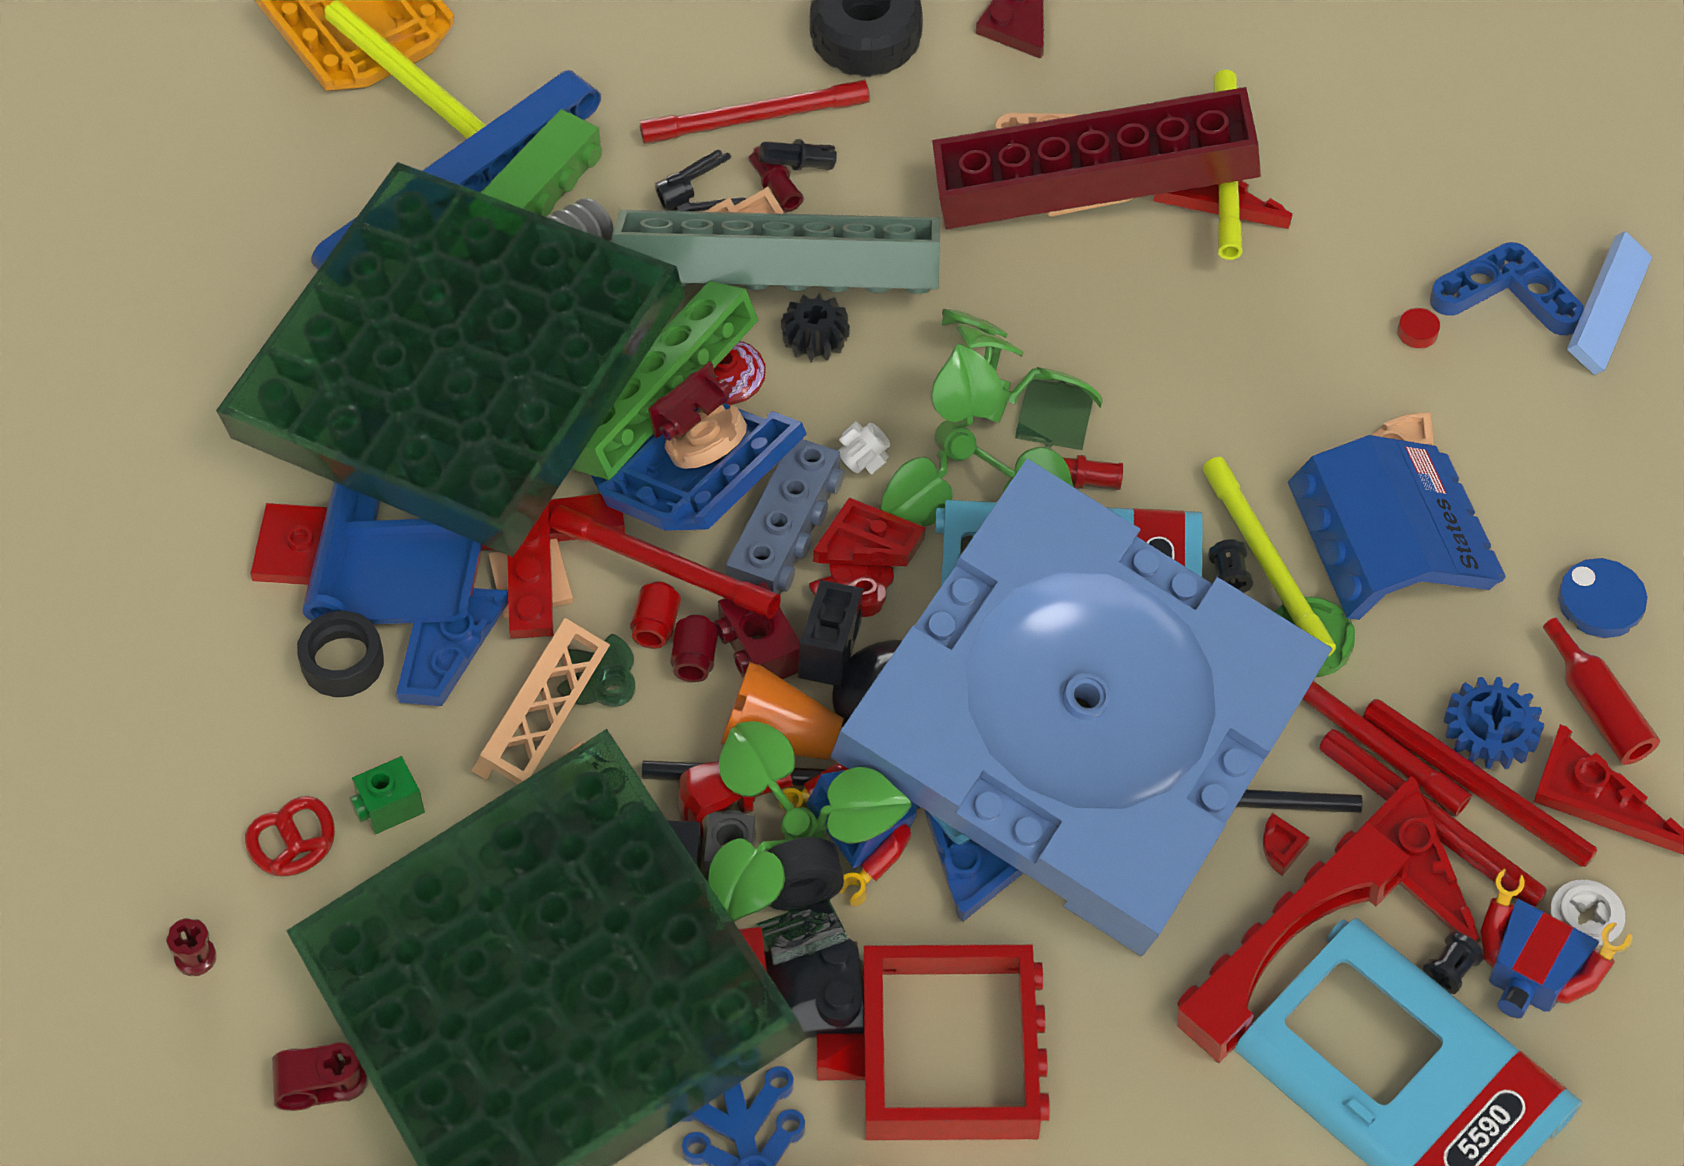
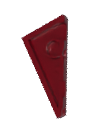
[976,0,1044,59]

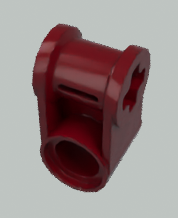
[272,1042,368,1111]

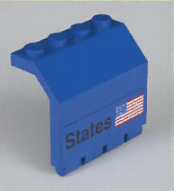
[1287,435,1506,620]

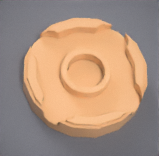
[665,405,747,469]

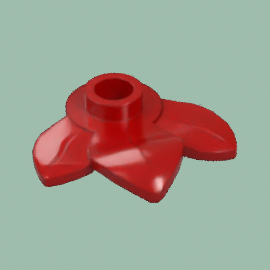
[809,564,894,617]

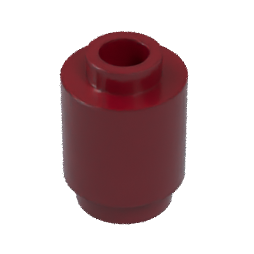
[670,614,719,682]

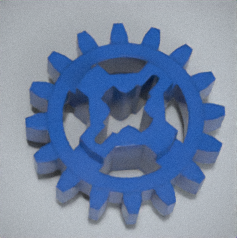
[1443,677,1544,769]

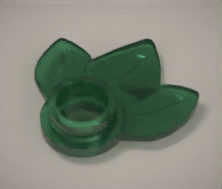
[557,634,636,707]

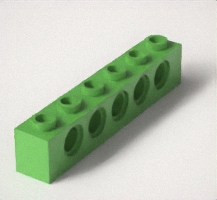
[559,281,759,480]

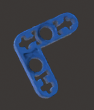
[1430,242,1584,335]

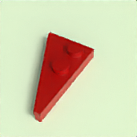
[1153,180,1293,229]
[1533,724,1684,855]
[1356,776,1480,943]

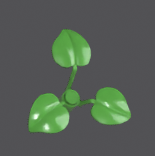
[942,309,1103,423]
[880,344,1074,527]
[708,721,911,925]

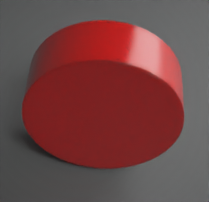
[1397,308,1440,349]

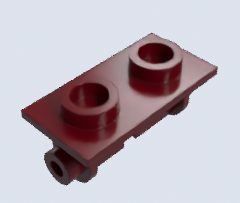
[648,362,733,441]

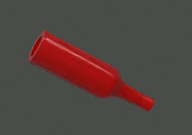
[1543,618,1660,765]

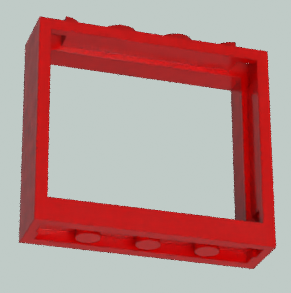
[863,944,1050,1141]

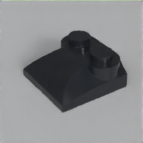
[764,934,864,1040]

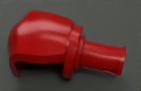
[677,761,793,839]

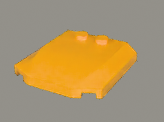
[255,0,454,91]

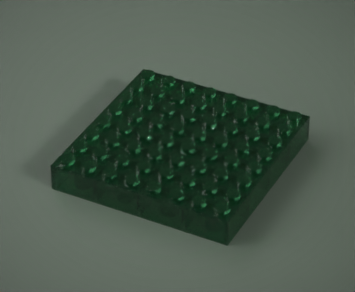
[216,162,685,557]
[286,729,807,1166]

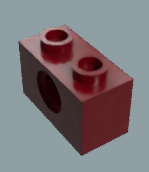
[714,581,800,679]

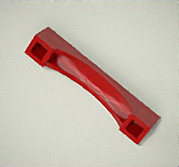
[1177,822,1410,1063]

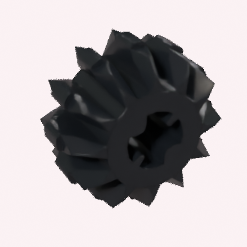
[781,292,850,362]

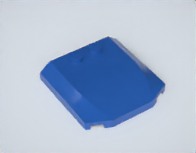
[591,403,807,531]

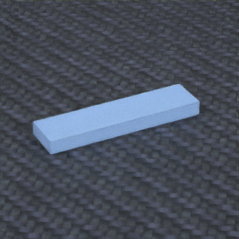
[1567,231,1652,375]

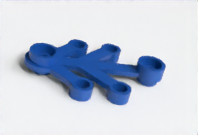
[671,1025,805,1166]

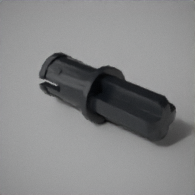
[758,139,837,171]

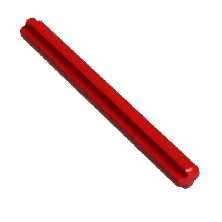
[1363,699,1597,867]
[1319,729,1547,907]

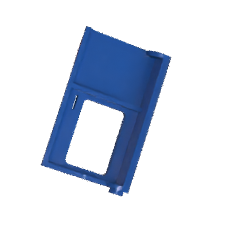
[302,393,512,624]

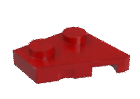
[813,497,926,567]

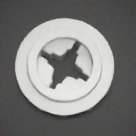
[1549,880,1626,947]

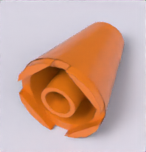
[720,662,843,760]

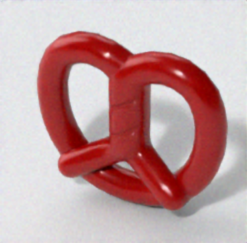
[245,796,335,876]

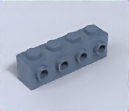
[726,439,844,595]

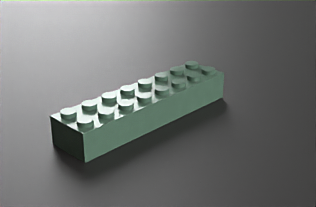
[612,210,940,294]

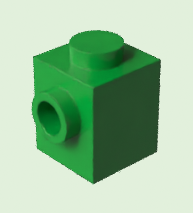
[350,756,425,835]

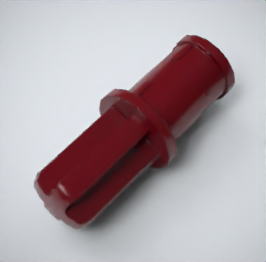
[749,146,804,212]

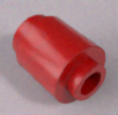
[630,581,682,649]

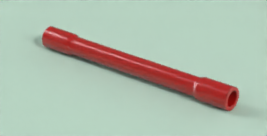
[639,80,870,144]
[550,505,781,619]
[1302,680,1472,817]

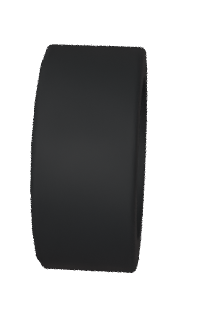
[297,610,384,698]

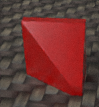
[816,1033,865,1081]

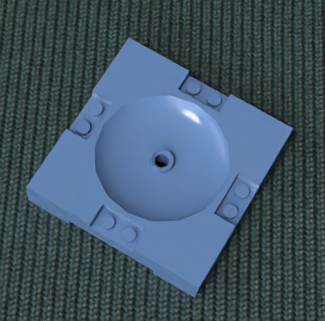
[830,458,1333,957]

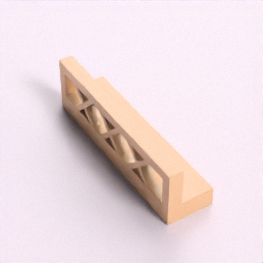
[471,618,610,788]

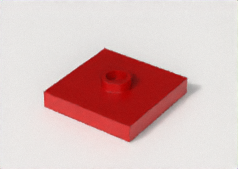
[250,503,327,585]

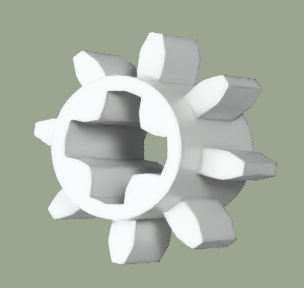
[838,421,890,475]

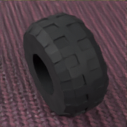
[809,0,923,77]

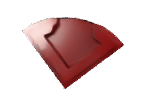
[1263,813,1310,876]

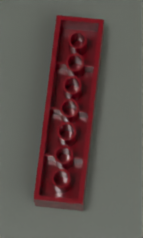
[932,87,1261,229]

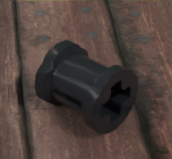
[1208,539,1253,593]
[1423,931,1484,994]

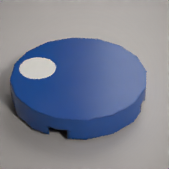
[1558,558,1648,638]

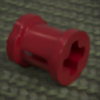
[166,918,216,976]

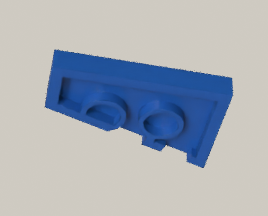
[396,588,508,706]

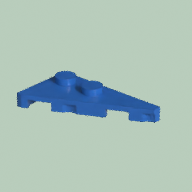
[924,809,1023,922]

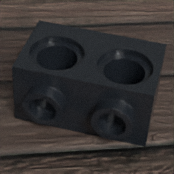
[798,580,863,687]

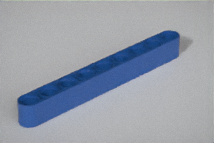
[311,70,601,289]

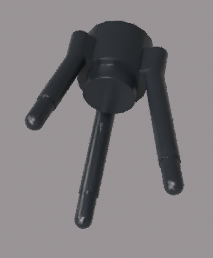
[655,149,746,211]

